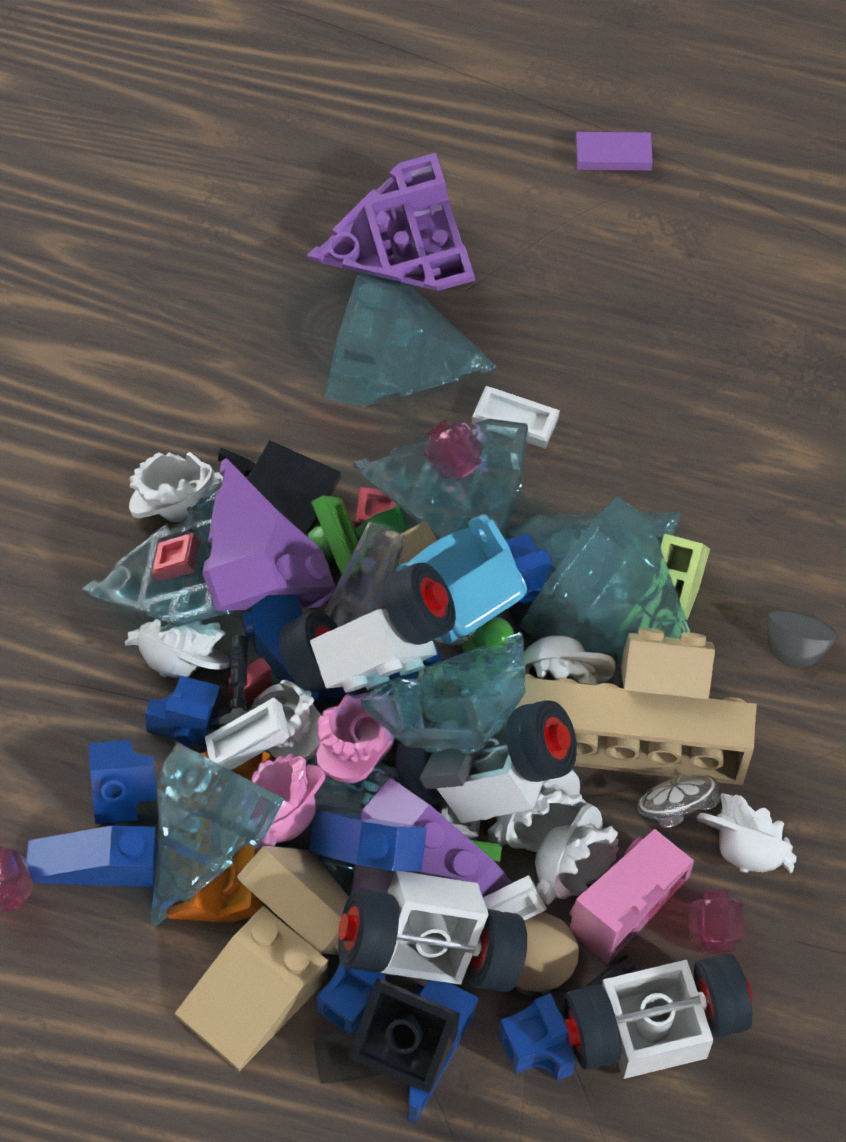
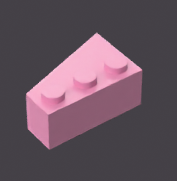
[569,829,694,965]

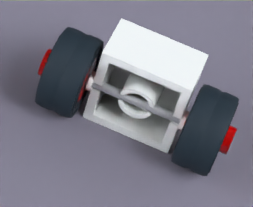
[279,562,456,692]
[396,700,577,823]
[338,871,527,992]
[563,954,752,1079]

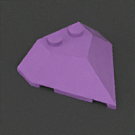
[307,153,475,291]
[203,458,336,611]
[351,778,512,897]

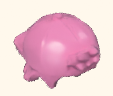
[316,690,399,783]
[239,754,326,850]

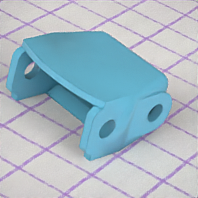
[396,514,527,644]

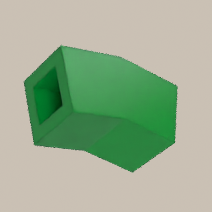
[355,506,407,550]

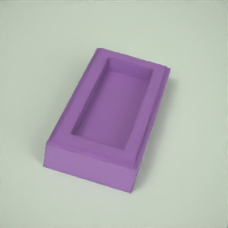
[575,132,653,171]

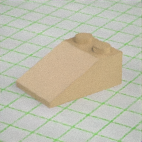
[620,628,715,700]
[175,906,328,1072]

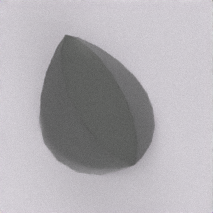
[767,609,838,668]

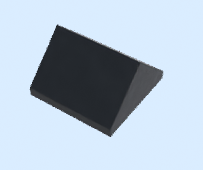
[348,978,460,1093]

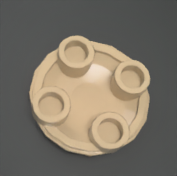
[515,912,579,996]

